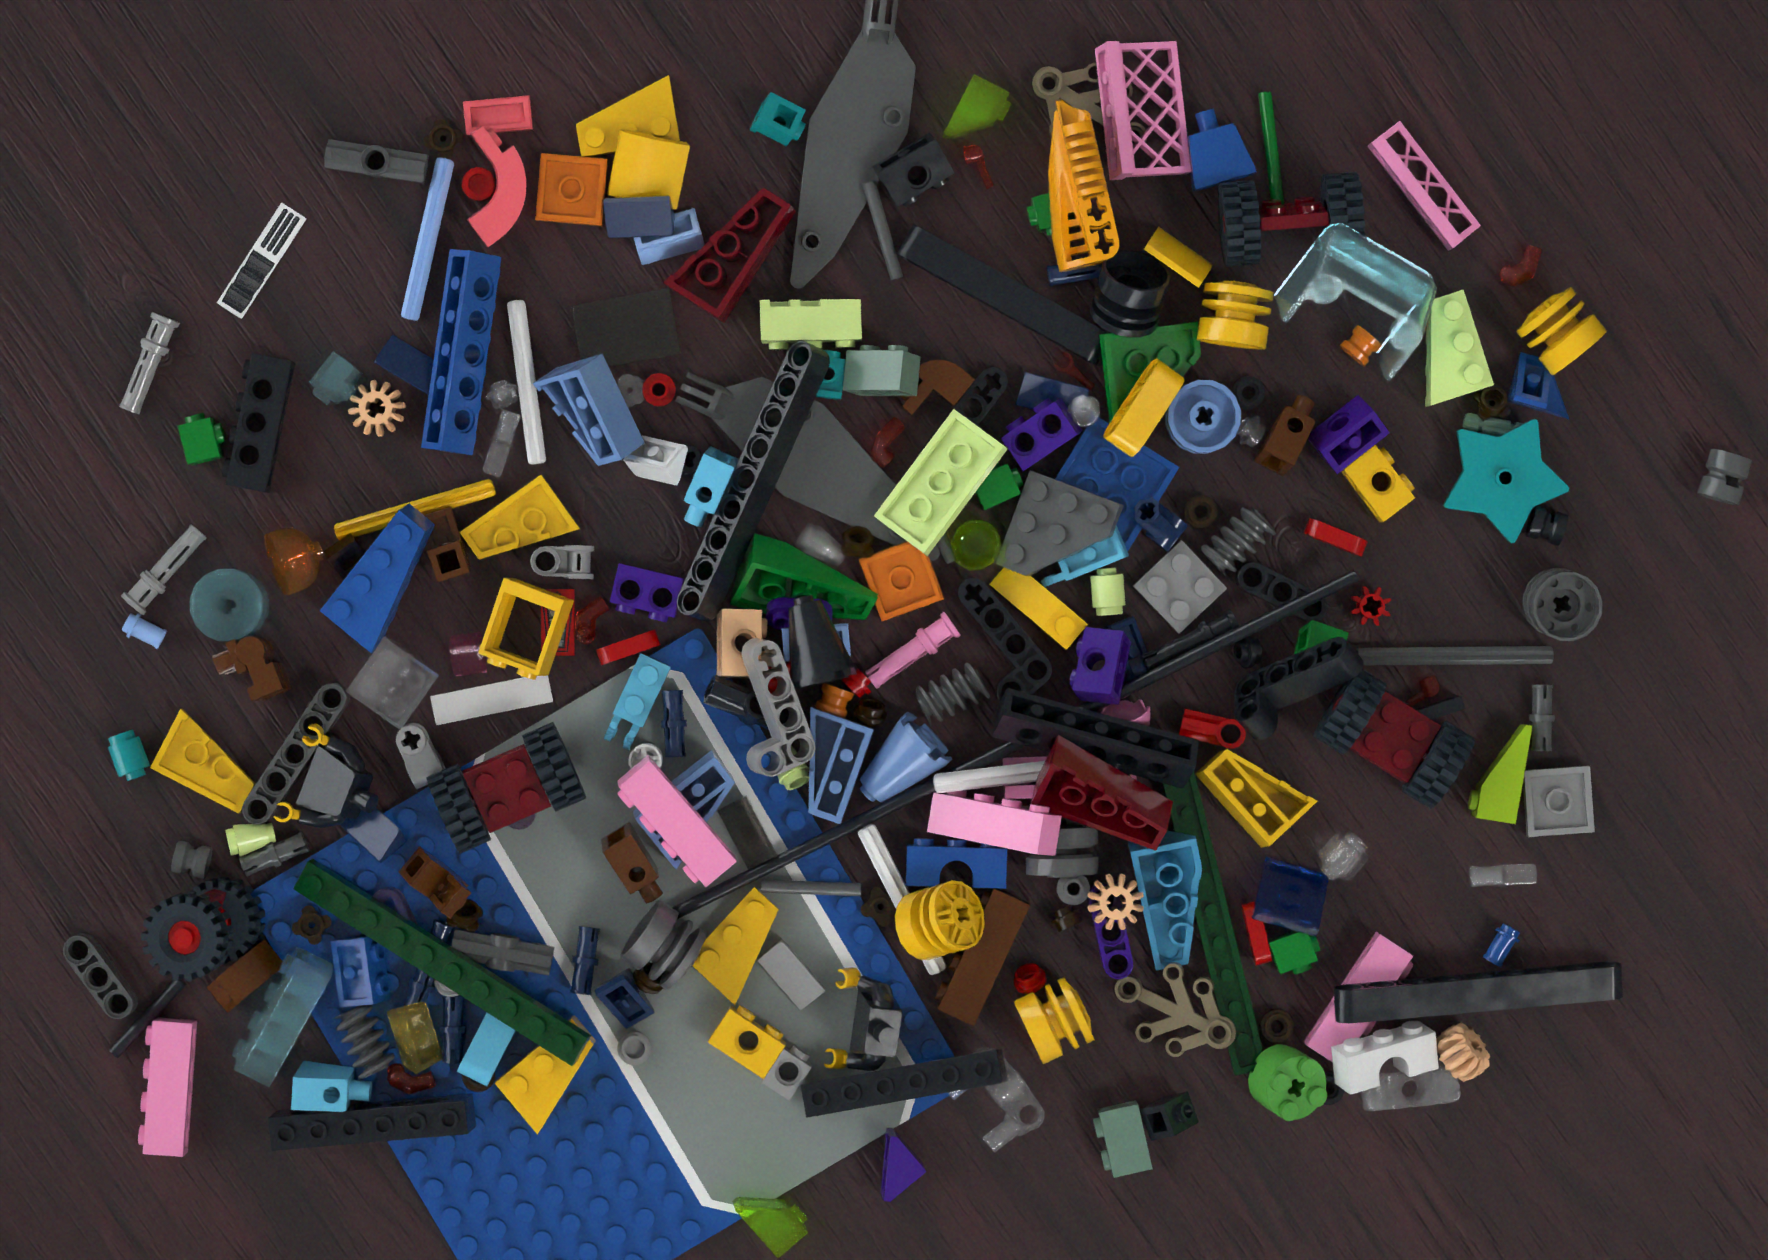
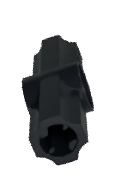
[703,675,806,729]

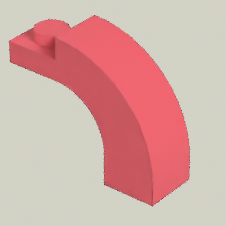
[466,126,527,247]

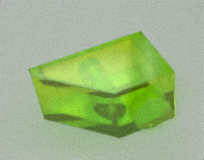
[943,74,1012,140]
[732,1197,808,1258]

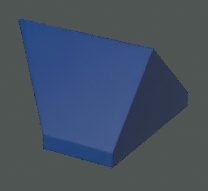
[1507,352,1570,420]

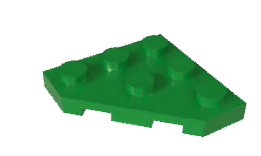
[1099,322,1201,422]

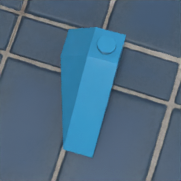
[1128,831,1202,971]

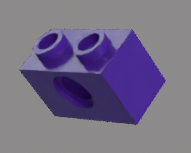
[1307,395,1390,474]
[1070,627,1131,705]

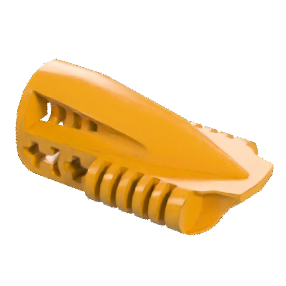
[1048,99,1119,272]

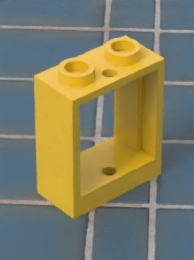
[478,578,574,680]

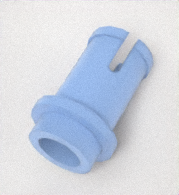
[122,613,167,649]

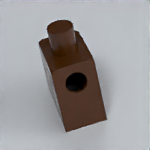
[1254,395,1316,477]
[601,822,663,904]

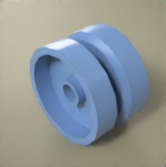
[1165,380,1241,454]

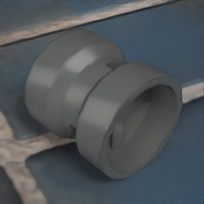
[171,840,213,879]

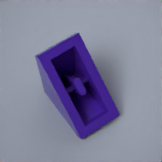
[880,1128,927,1202]

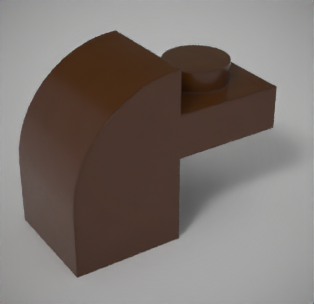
[901,360,975,416]
[424,507,471,583]
[399,846,471,919]
[207,939,285,1013]

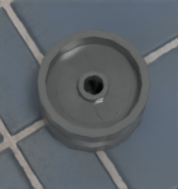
[1026,825,1099,878]

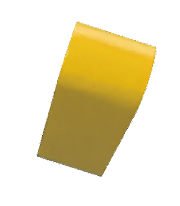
[1103,358,1184,457]

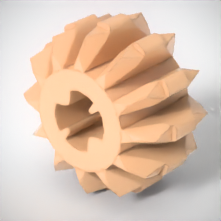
[348,380,406,437]
[1087,874,1144,930]
[1436,1022,1490,1082]

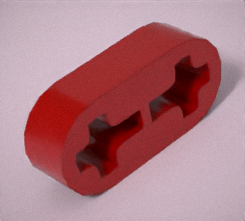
[1303,518,1368,557]
[596,629,661,666]
[1241,901,1272,966]

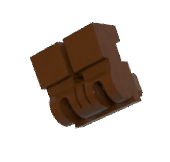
[212,636,292,701]

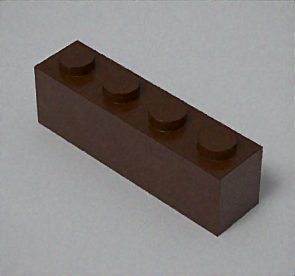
[934,888,1030,1026]

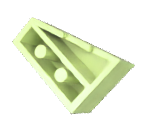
[1425,290,1494,407]
[760,299,862,350]

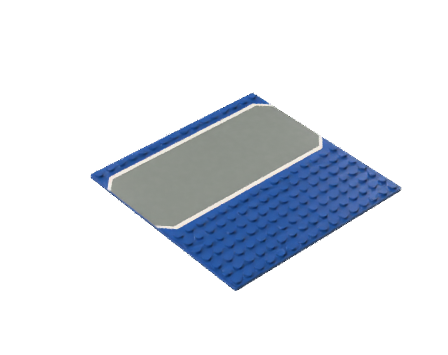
[251,628,956,1260]

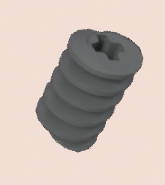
[1201,506,1276,577]
[916,663,991,727]
[332,1005,395,1080]

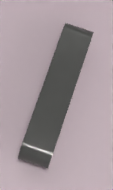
[242,683,350,824]

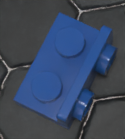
[330,936,391,1008]

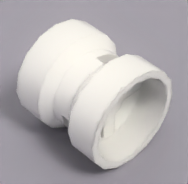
[629,743,663,769]

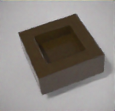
[323,533,365,579]

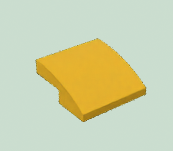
[607,130,690,209]
[1143,226,1213,288]

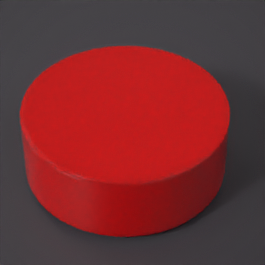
[462,167,496,201]

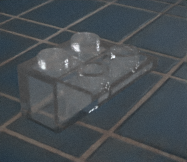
[345,636,439,730]

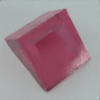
[449,632,487,677]

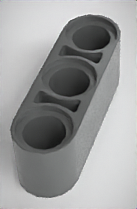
[63,933,138,1019]

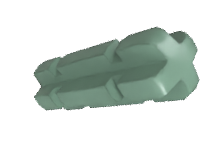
[1463,413,1523,437]

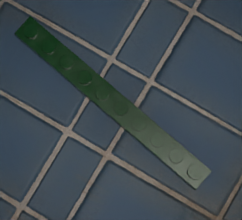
[1162,771,1263,1076]
[293,859,591,1066]

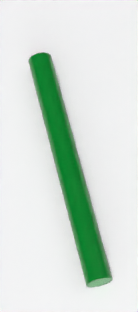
[1258,92,1285,204]

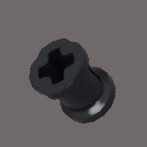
[682,444,702,475]

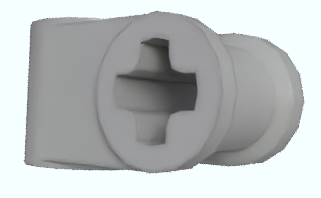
[530,545,594,579]
[396,722,446,789]

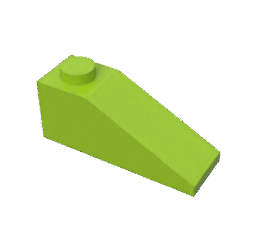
[1468,724,1532,824]

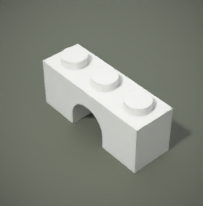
[1331,1021,1439,1095]

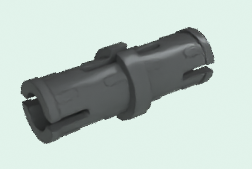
[1529,684,1555,751]
[239,832,309,877]

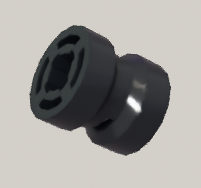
[1526,506,1568,546]

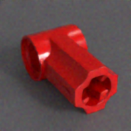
[1179,708,1246,749]

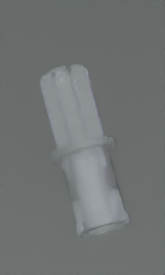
[483,409,522,477]
[1469,862,1537,888]

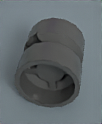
[1697,449,1753,506]

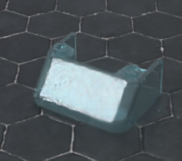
[1274,223,1437,381]

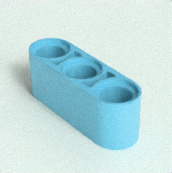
[457,1013,516,1087]

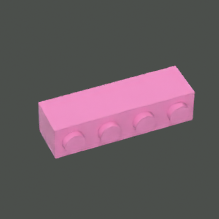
[617,755,737,887]
[927,790,1062,856]
[1304,932,1413,1062]
[138,1017,197,1157]

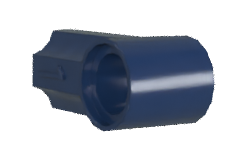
[1134,497,1188,552]

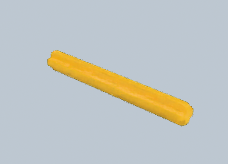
[334,479,496,540]

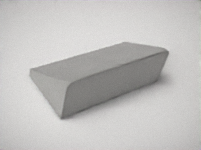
[757,938,826,1011]

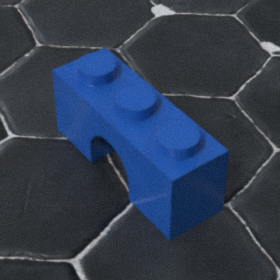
[906,838,1007,889]

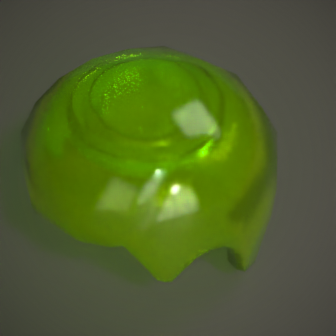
[951,519,1001,571]

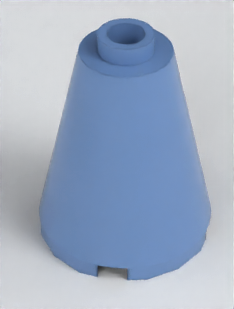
[860,712,952,803]

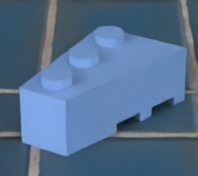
[533,354,645,466]
[808,707,874,824]
[633,750,735,869]

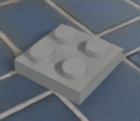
[1133,540,1227,634]
[1523,765,1595,837]

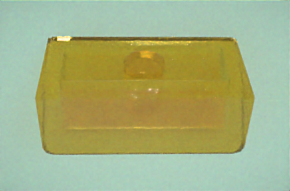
[387,1001,443,1074]

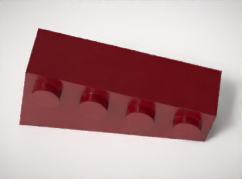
[663,188,796,323]
[1031,735,1173,851]

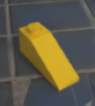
[989,567,1088,650]

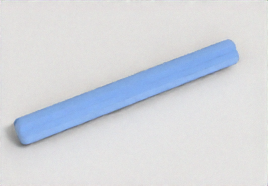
[401,157,454,321]

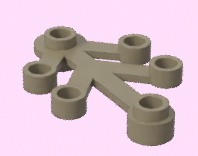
[1032,63,1147,149]
[1115,962,1236,1057]

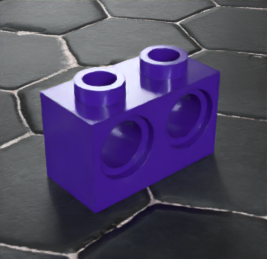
[1001,398,1083,471]
[610,563,685,622]

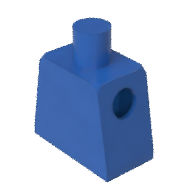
[1188,109,1257,192]

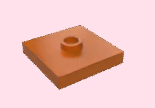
[535,153,608,226]
[859,541,945,621]

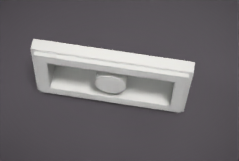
[623,436,688,485]

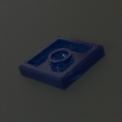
[1252,857,1330,937]

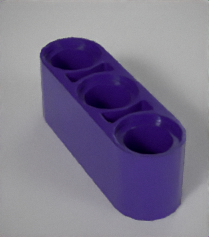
[1088,882,1133,979]

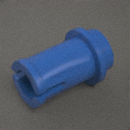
[1483,923,1520,967]

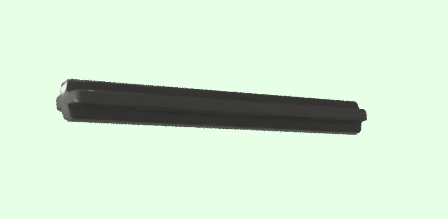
[1356,646,1554,666]

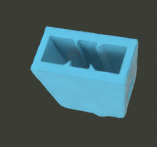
[684,446,739,527]
[291,1061,372,1112]

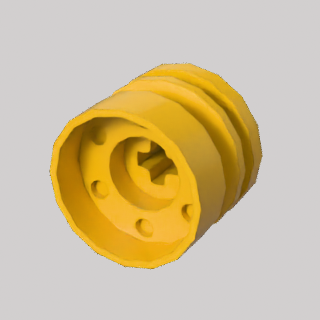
[1197,281,1274,350]
[1516,287,1607,375]
[895,880,985,960]
[1013,977,1095,1064]

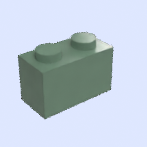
[843,345,921,396]
[1093,1100,1153,1178]

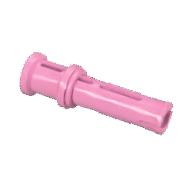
[865,612,961,689]

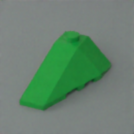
[730,533,878,620]

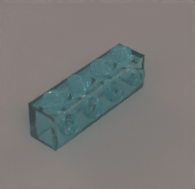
[232,946,333,1087]

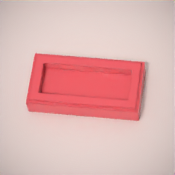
[463,95,533,136]

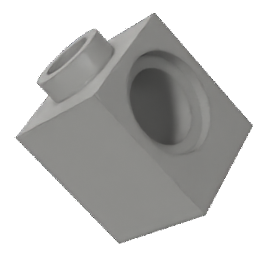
[762,1045,812,1101]

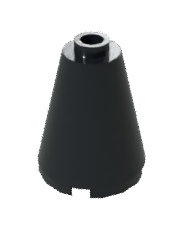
[788,595,857,690]

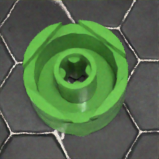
[1248,1044,1327,1121]

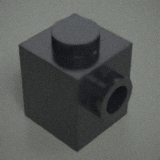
[1140,1091,1199,1141]

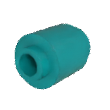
[108,730,150,781]

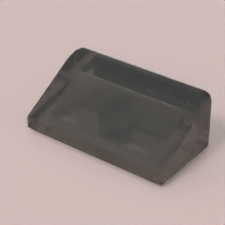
[717,795,778,869]

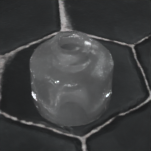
[1319,831,1368,881]

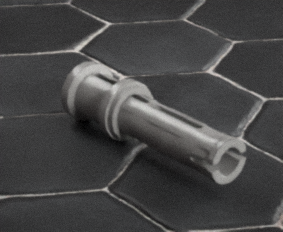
[119,312,180,414]
[121,524,207,615]

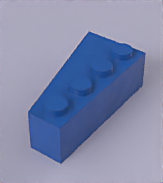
[320,503,435,653]

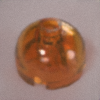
[264,527,324,596]

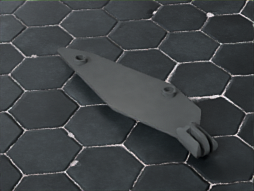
[790,0,916,289]
[674,371,940,561]

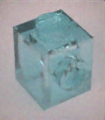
[309,351,363,405]

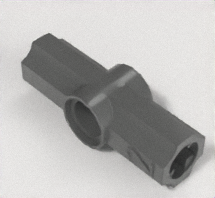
[324,139,429,184]
[452,929,555,976]

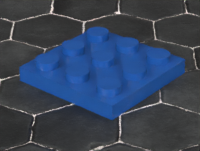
[1055,415,1179,552]

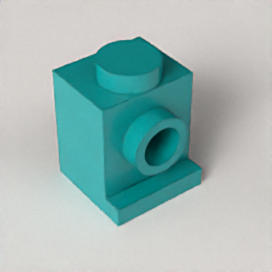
[749,92,806,146]
[816,350,846,400]

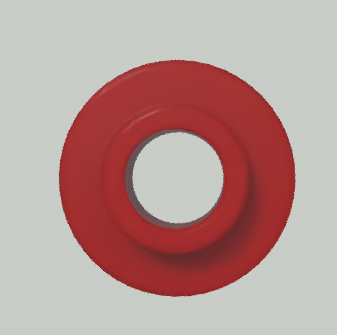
[642,373,676,407]
[841,668,871,699]
[1014,963,1047,994]

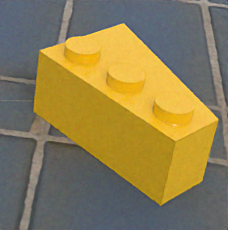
[1195,749,1318,848]

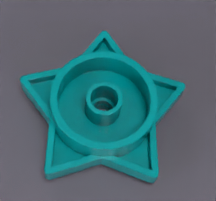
[1443,419,1570,543]

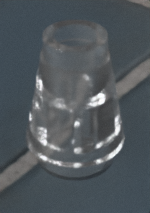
[796,523,845,567]

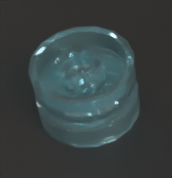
[190,569,269,641]

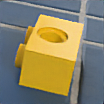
[1341,445,1415,523]
[708,1005,786,1079]

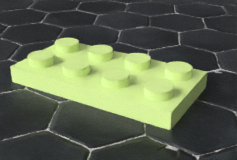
[874,409,1007,556]

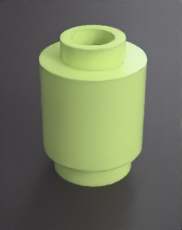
[1090,567,1126,616]

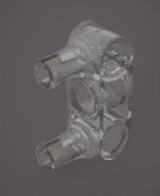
[948,1046,1045,1153]
[1361,1067,1461,1111]

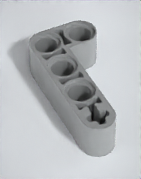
[742,638,815,777]

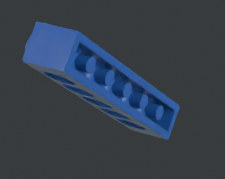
[421,249,501,455]

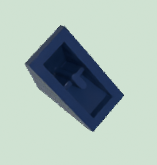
[594,968,655,1029]

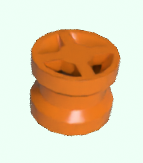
[1339,325,1382,367]
[814,683,854,718]

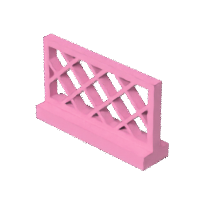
[1095,41,1191,180]

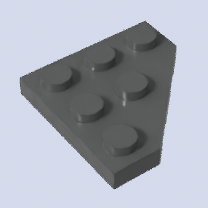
[996,470,1124,576]

